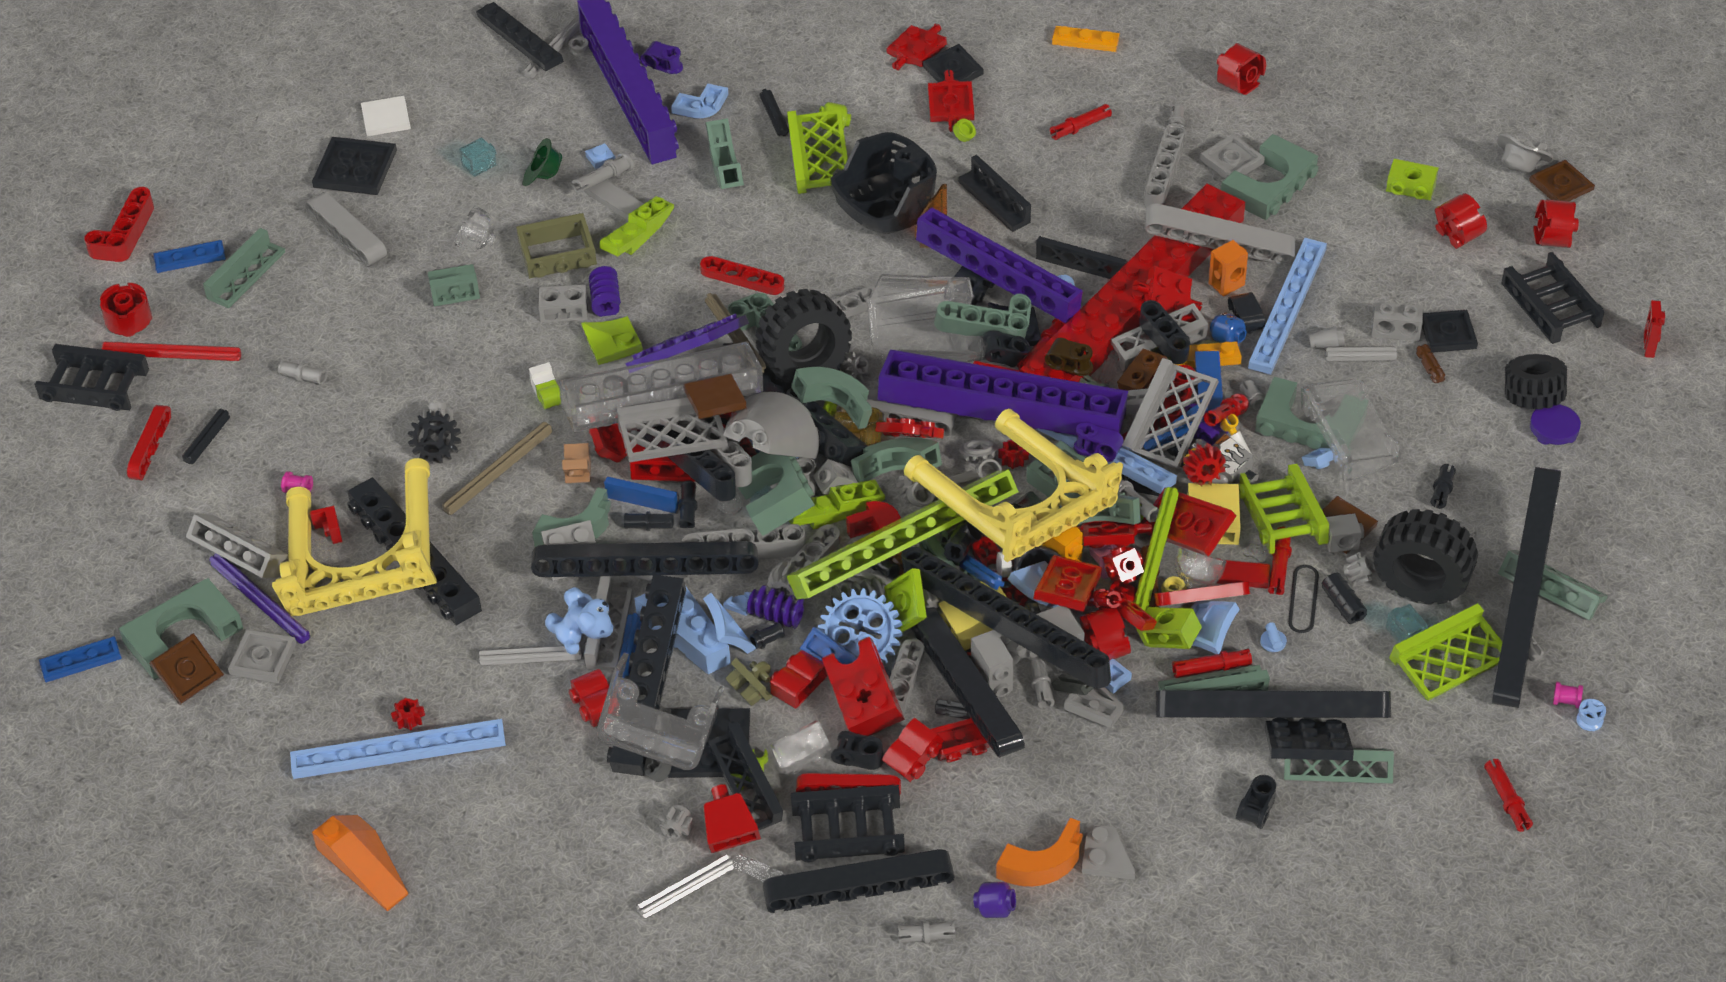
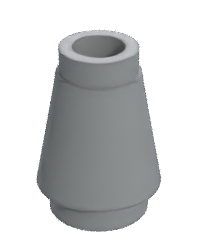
[1309,326,1345,349]

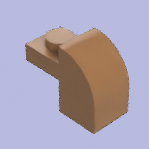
[562,443,591,483]

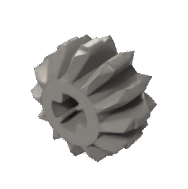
[767,561,801,603]

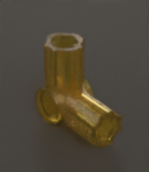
[835,407,883,447]

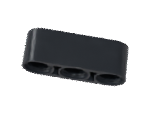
[1139,300,1190,364]

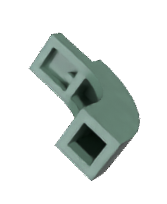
[705,118,744,189]
[791,367,872,429]
[851,438,942,482]
[532,487,611,547]
[1058,492,1140,525]

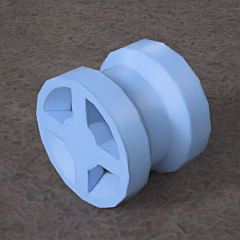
[1576,699,1606,731]

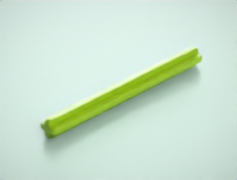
[1134,487,1179,612]

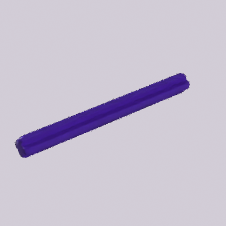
[209,553,310,644]

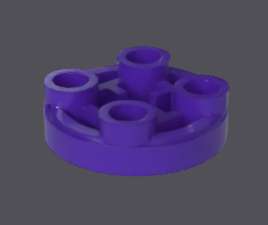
[1530,404,1581,445]

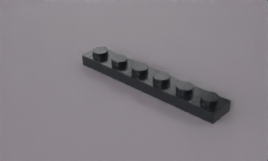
[476,2,564,71]

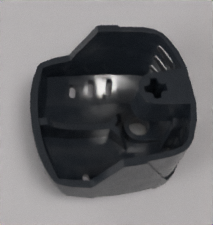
[830,132,937,234]

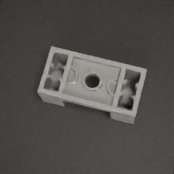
[971,606,1084,697]

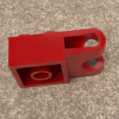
[822,636,905,736]

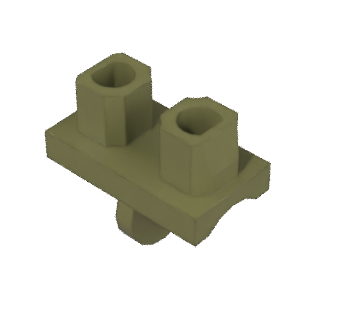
[725,658,773,706]

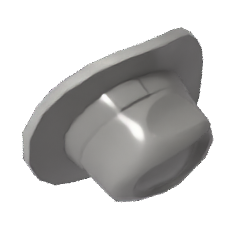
[1497,133,1553,173]

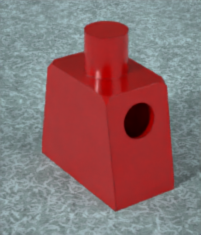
[704,784,761,853]

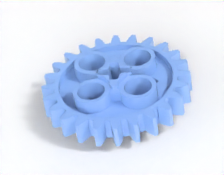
[818,588,902,663]

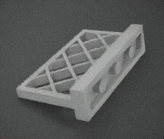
[1122,358,1219,469]
[617,397,727,462]

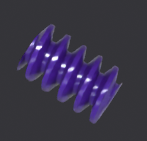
[589,266,621,317]
[747,585,804,630]

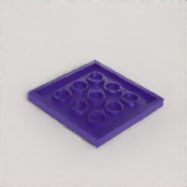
[625,313,749,372]

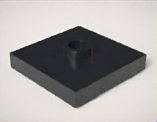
[923,44,984,83]
[1422,310,1478,353]

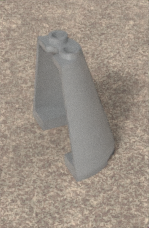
[723,392,819,459]

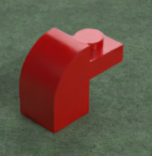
[846,501,901,539]

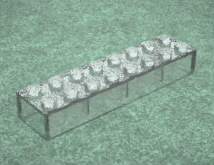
[559,341,763,432]

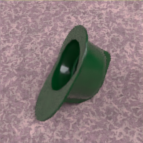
[522,138,562,186]

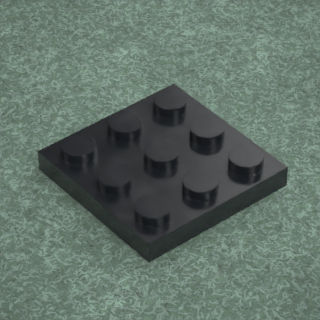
[312,137,397,195]
[668,708,751,778]
[1265,718,1354,761]

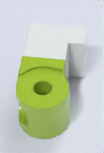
[529,362,563,410]

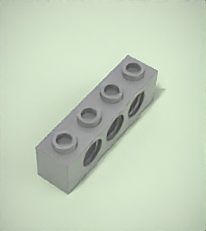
[186,514,288,578]

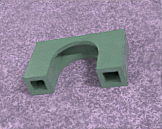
[1221,134,1319,220]
[1255,377,1368,457]
[738,451,815,536]
[119,578,243,680]

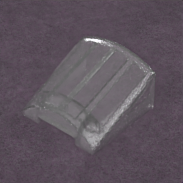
[868,274,986,371]

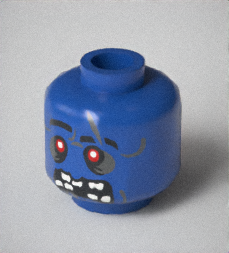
[1210,312,1247,344]

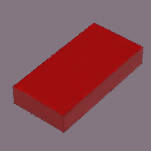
[1217,559,1270,589]

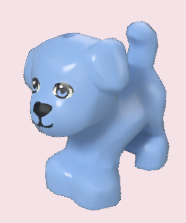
[545,587,613,654]

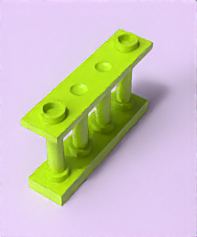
[1239,464,1329,554]

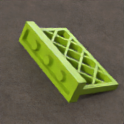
[787,109,848,194]
[1389,603,1502,701]

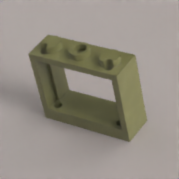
[516,213,597,279]

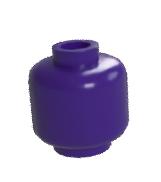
[973,882,1016,918]

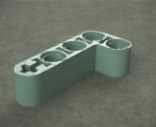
[728,293,802,351]
[934,294,1031,340]

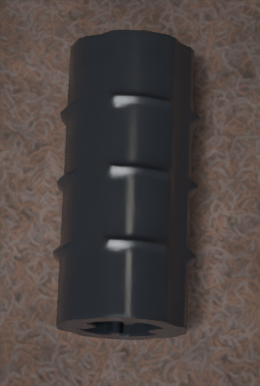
[1321,572,1367,624]

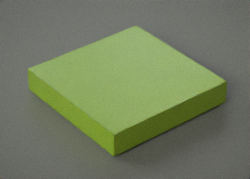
[884,568,927,633]

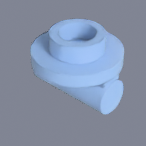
[1260,622,1287,652]

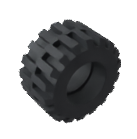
[1505,354,1567,409]

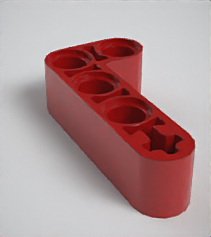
[84,187,154,262]

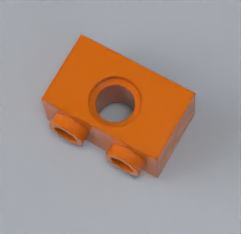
[1208,240,1248,297]

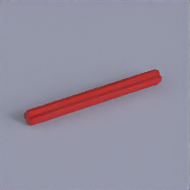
[102,341,241,361]

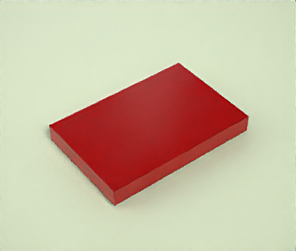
[1033,555,1103,612]

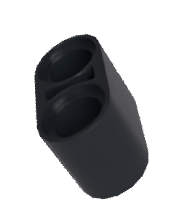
[1228,292,1265,332]

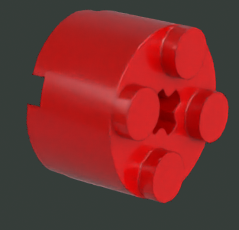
[1217,43,1266,95]
[1435,193,1487,249]
[1533,199,1579,248]
[100,283,152,337]
[1079,607,1131,661]

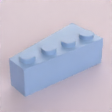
[634,587,731,674]

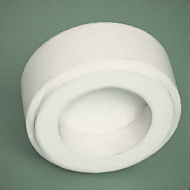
[996,552,1012,577]

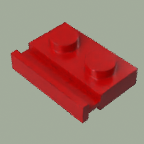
[1643,300,1665,358]

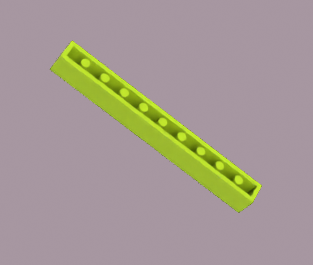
[786,469,1019,599]

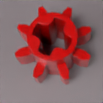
[998,439,1029,469]
[391,698,425,731]

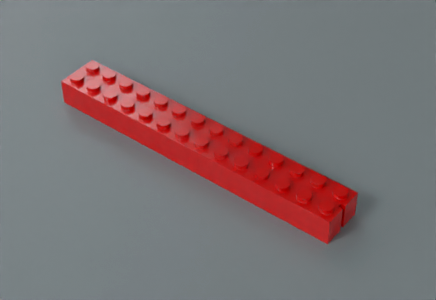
[1020,184,1245,382]

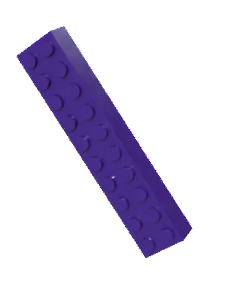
[577,0,679,165]
[877,349,1128,436]

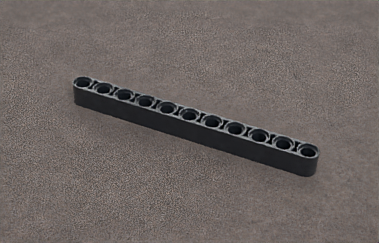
[1492,467,1561,708]
[901,547,1111,688]

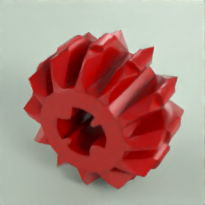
[1183,443,1226,487]

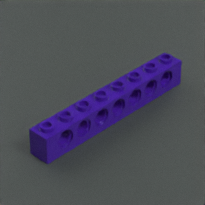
[916,208,1083,323]

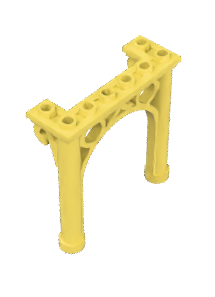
[904,409,1123,562]
[272,458,437,616]

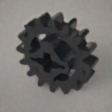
[408,411,462,464]

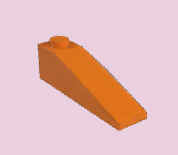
[312,815,408,911]

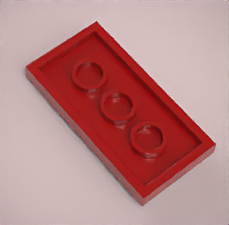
[1140,488,1237,557]

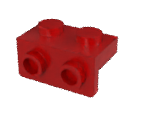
[586,413,631,463]
[931,718,990,763]

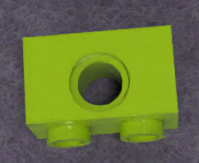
[1386,159,1439,201]
[1136,607,1202,649]

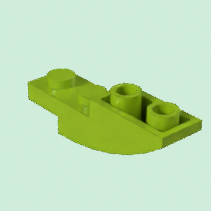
[600,196,674,257]
[789,479,885,530]

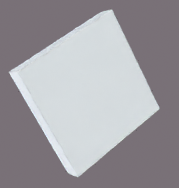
[361,96,411,136]

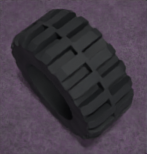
[755,289,852,383]
[1373,509,1478,605]

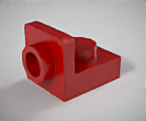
[310,506,343,544]

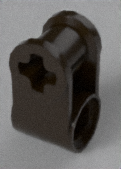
[1045,338,1093,376]

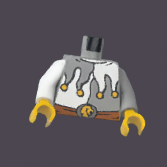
[1183,414,1259,484]

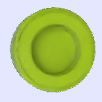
[953,119,976,142]

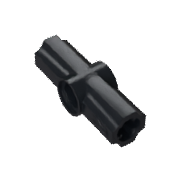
[944,519,982,563]

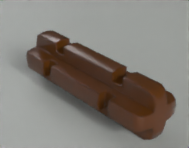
[1416,344,1445,384]

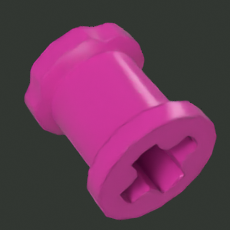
[281,471,313,493]
[1553,681,1583,709]

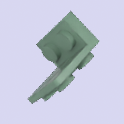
[428,264,480,307]

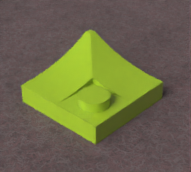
[581,316,643,365]

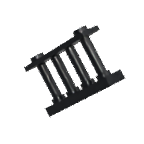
[1501,252,1604,344]
[35,344,149,411]
[791,785,905,863]

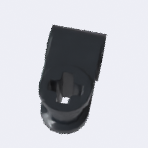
[982,330,1030,367]
[831,731,884,770]
[1236,775,1276,829]

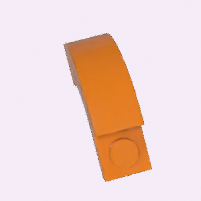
[996,818,1083,886]

